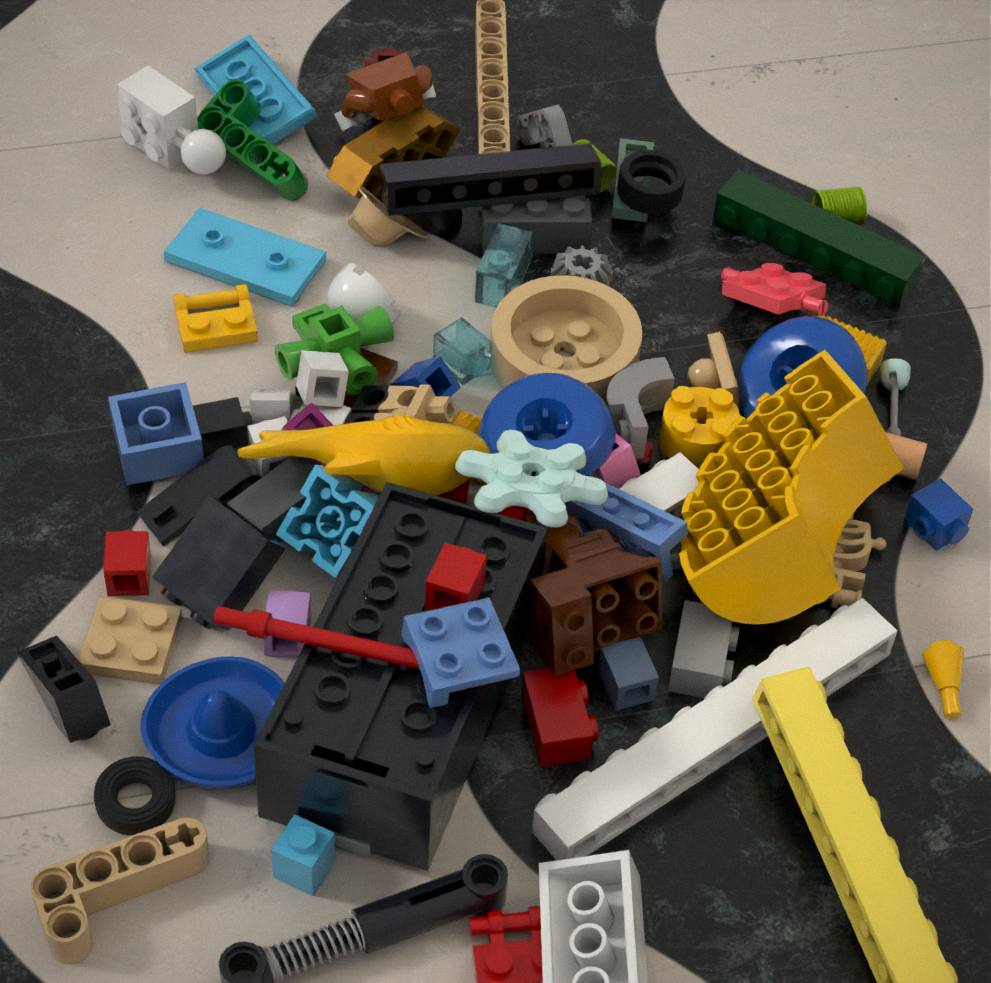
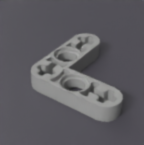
[517,105,585,198]

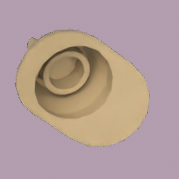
[348,186,429,245]

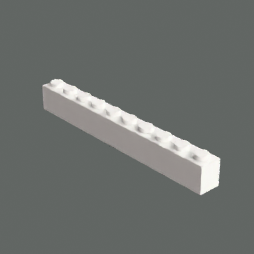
[532,598,897,860]

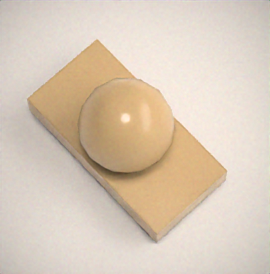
[687,332,740,410]

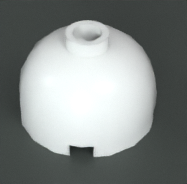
[327,263,401,324]

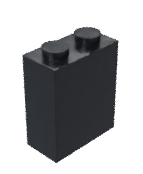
[152,495,286,630]

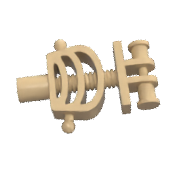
[818,513,886,608]

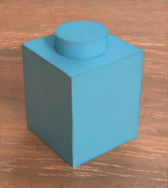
[271,814,336,896]

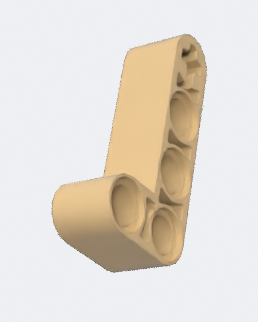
[31,817,210,965]

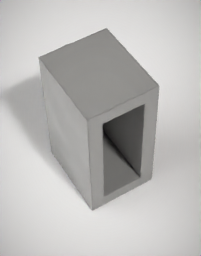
[668,600,740,698]

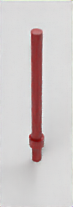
[213,606,420,669]

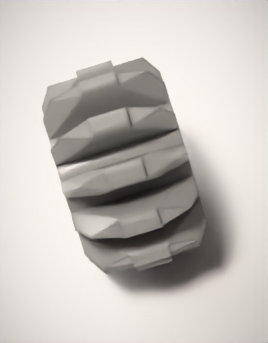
[551,245,613,286]

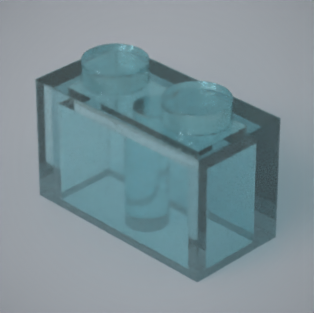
[475,223,533,308]

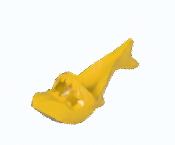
[237,414,490,496]

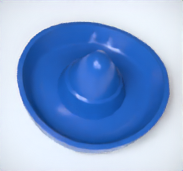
[737,316,867,419]
[478,373,616,476]
[141,656,285,790]

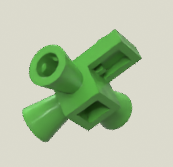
[275,303,394,395]

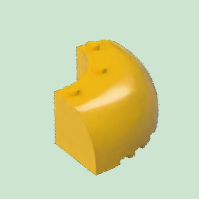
[679,350,904,624]

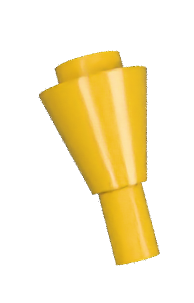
[922,640,964,719]

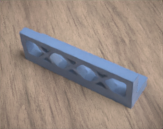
[564,475,688,582]

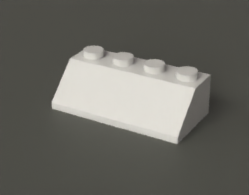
[539,850,648,983]

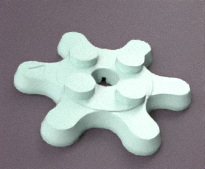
[455,430,608,527]

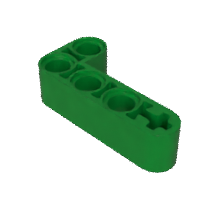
[197,80,309,200]

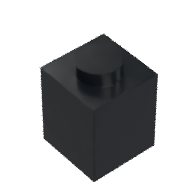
[193,397,253,459]

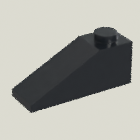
[18,635,111,743]

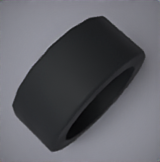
[617,150,686,214]

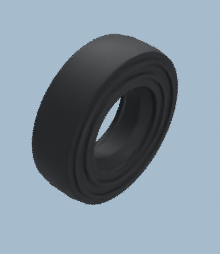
[94,756,176,835]

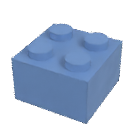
[108,382,204,486]

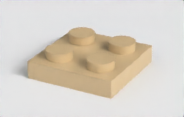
[78,596,183,684]

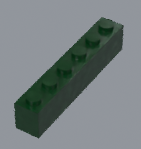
[713,170,926,307]

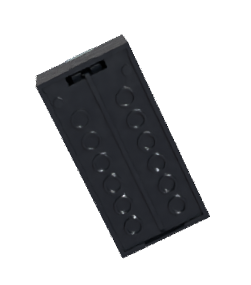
[254,482,548,871]

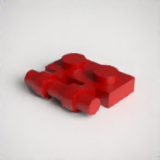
[469,906,543,983]

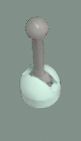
[880,359,911,436]

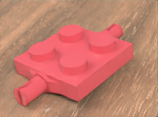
[721,263,828,316]

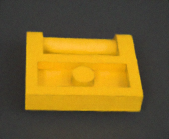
[173,284,258,352]

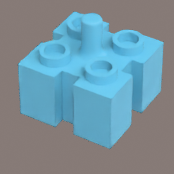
[276,464,379,579]

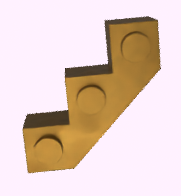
[326,105,461,199]

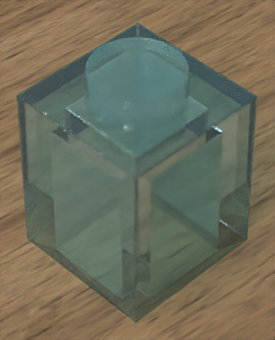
[433,317,492,385]

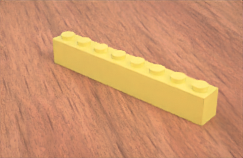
[752,666,958,983]

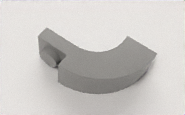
[605,357,675,459]

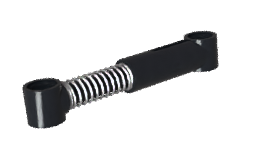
[219,854,508,983]

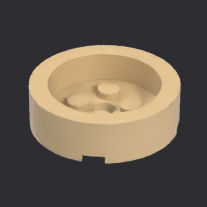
[490,275,642,402]

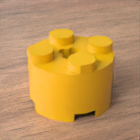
[658,386,740,469]

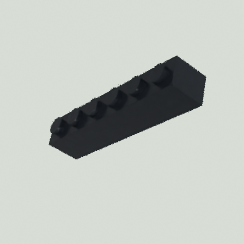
[380,143,601,216]

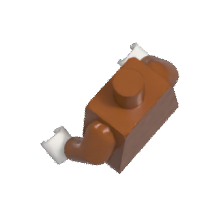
[334,53,436,132]

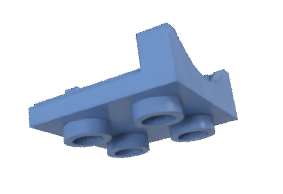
[401,597,520,708]

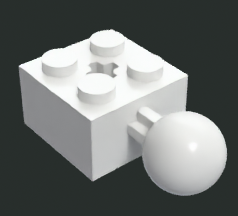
[116,66,226,175]

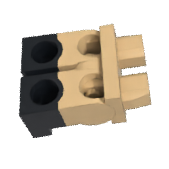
[344,385,456,424]

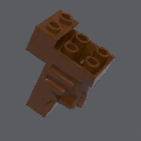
[526,508,662,676]

